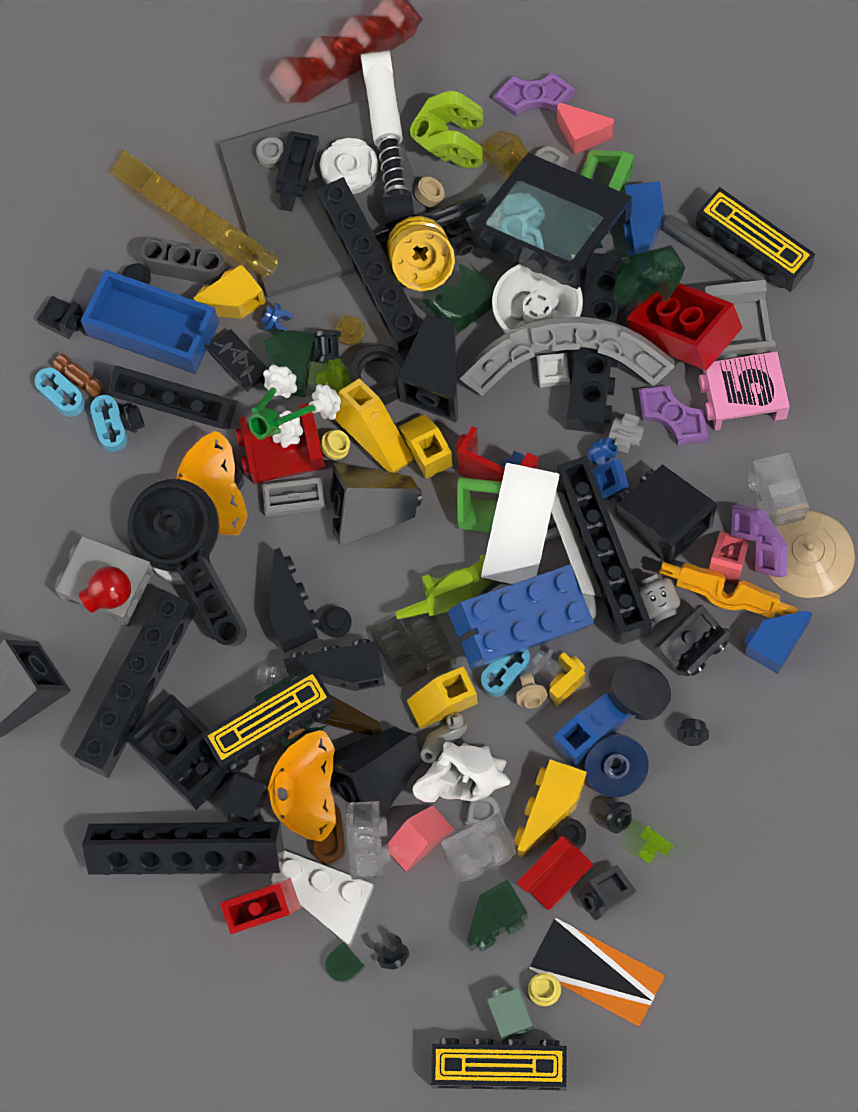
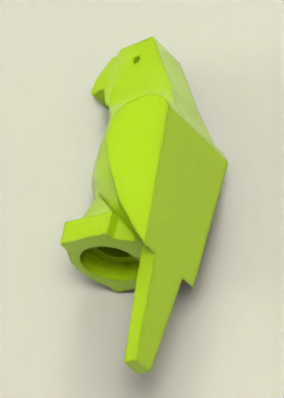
[395,554,494,619]

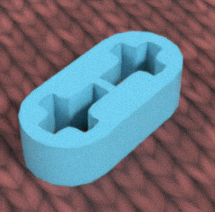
[35,368,85,417]
[90,395,127,452]
[481,650,530,697]

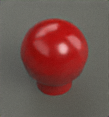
[79,566,131,613]

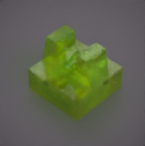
[315,358,350,394]
[638,825,675,864]

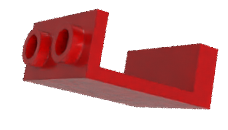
[236,402,325,484]
[455,426,538,482]

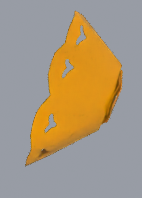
[176,431,248,535]
[268,730,336,842]

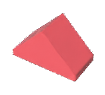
[557,102,615,154]
[709,531,750,585]
[385,805,454,872]

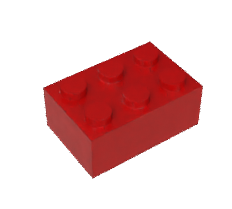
[627,277,743,371]

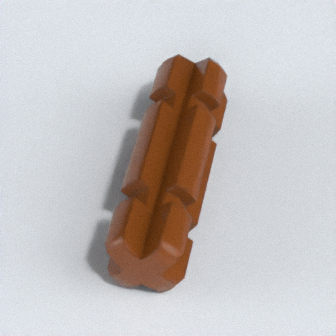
[52,354,105,398]

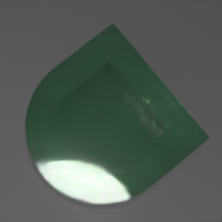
[325,942,366,983]

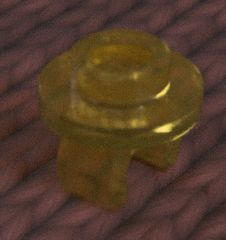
[335,313,366,346]

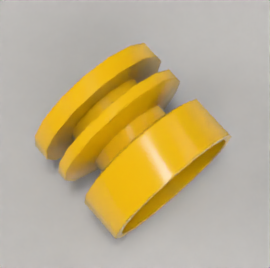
[386,216,455,291]

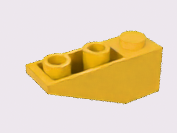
[335,378,414,473]
[514,759,587,858]

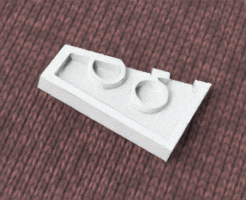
[271,851,374,947]

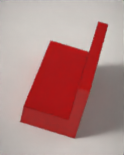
[517,836,593,910]

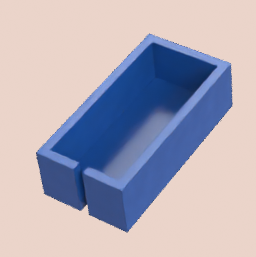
[80,269,219,374]
[448,564,594,670]

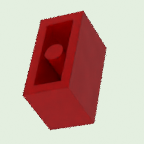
[220,877,301,935]

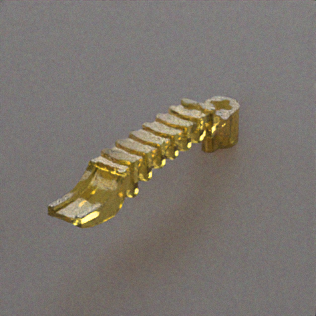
[109,149,277,276]

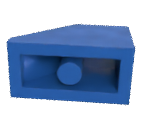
[744,611,813,674]

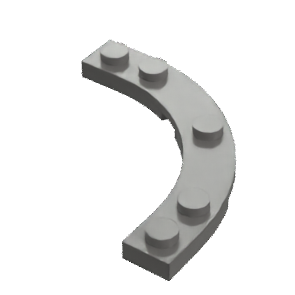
[459,317,675,396]

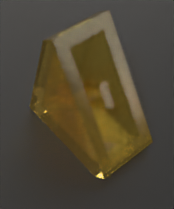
[481,130,528,189]

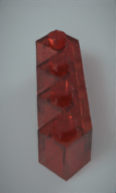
[269,0,423,103]

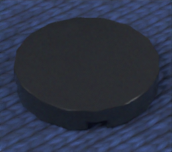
[608,660,671,720]

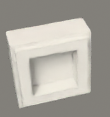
[537,353,570,387]

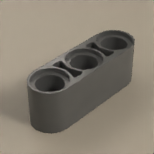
[140,237,227,285]

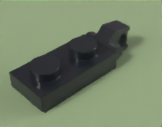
[276,131,319,212]

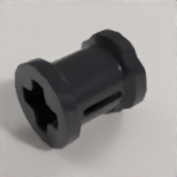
[314,330,342,364]

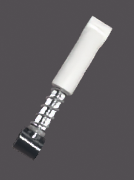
[361,50,415,225]

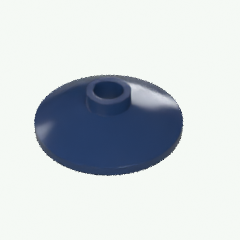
[584,734,649,797]

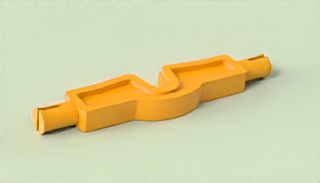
[659,561,798,618]

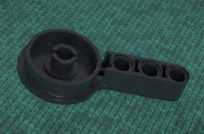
[127,479,247,647]

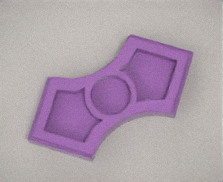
[494,73,575,117]
[639,385,709,445]

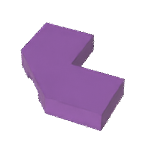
[731,504,788,577]

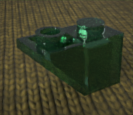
[467,879,528,951]

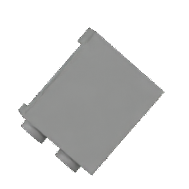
[704,280,776,361]
[55,536,154,627]

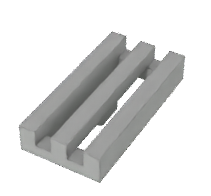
[262,477,327,517]

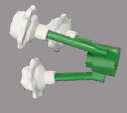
[249,365,341,448]

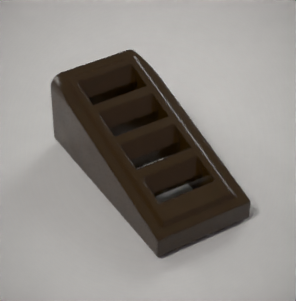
[320,694,382,736]

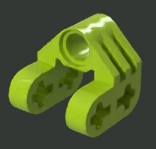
[410,91,483,168]

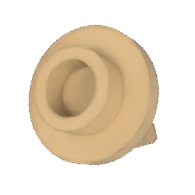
[516,673,548,709]

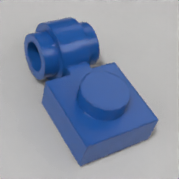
[587,438,630,500]

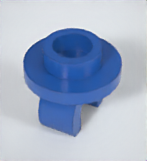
[260,302,293,335]

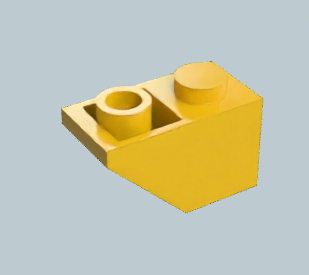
[193,264,266,319]
[398,414,453,479]
[407,666,478,729]

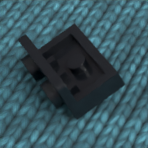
[654,604,733,676]

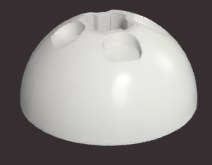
[492,264,583,334]

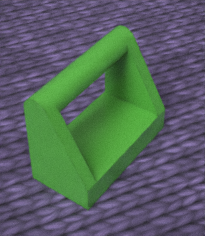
[580,150,634,193]
[457,477,502,533]

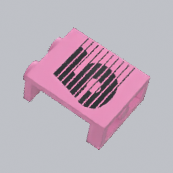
[699,351,790,430]

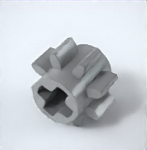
[609,413,645,454]

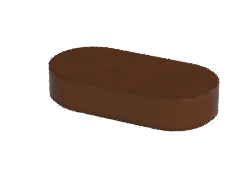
[312,800,346,865]

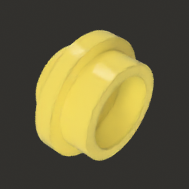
[320,430,350,460]
[528,973,561,1007]

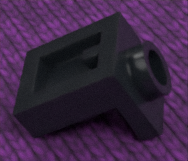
[442,218,478,257]
[37,296,84,339]
[578,865,636,920]

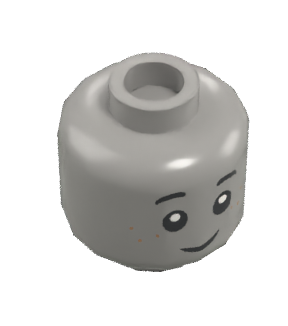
[639,574,680,623]

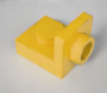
[549,652,586,707]

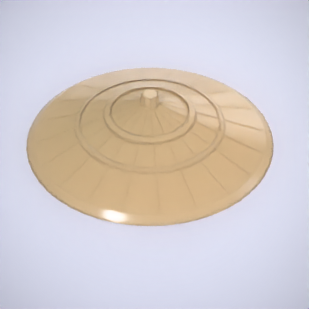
[768,510,855,598]

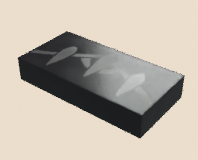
[208,329,269,392]

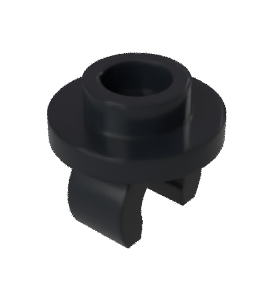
[596,799,632,834]
[374,933,410,970]

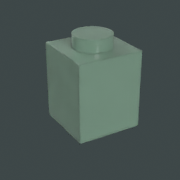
[487,986,533,1041]

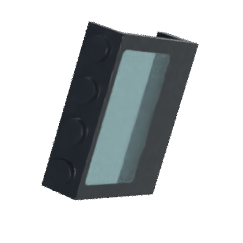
[472,153,632,289]

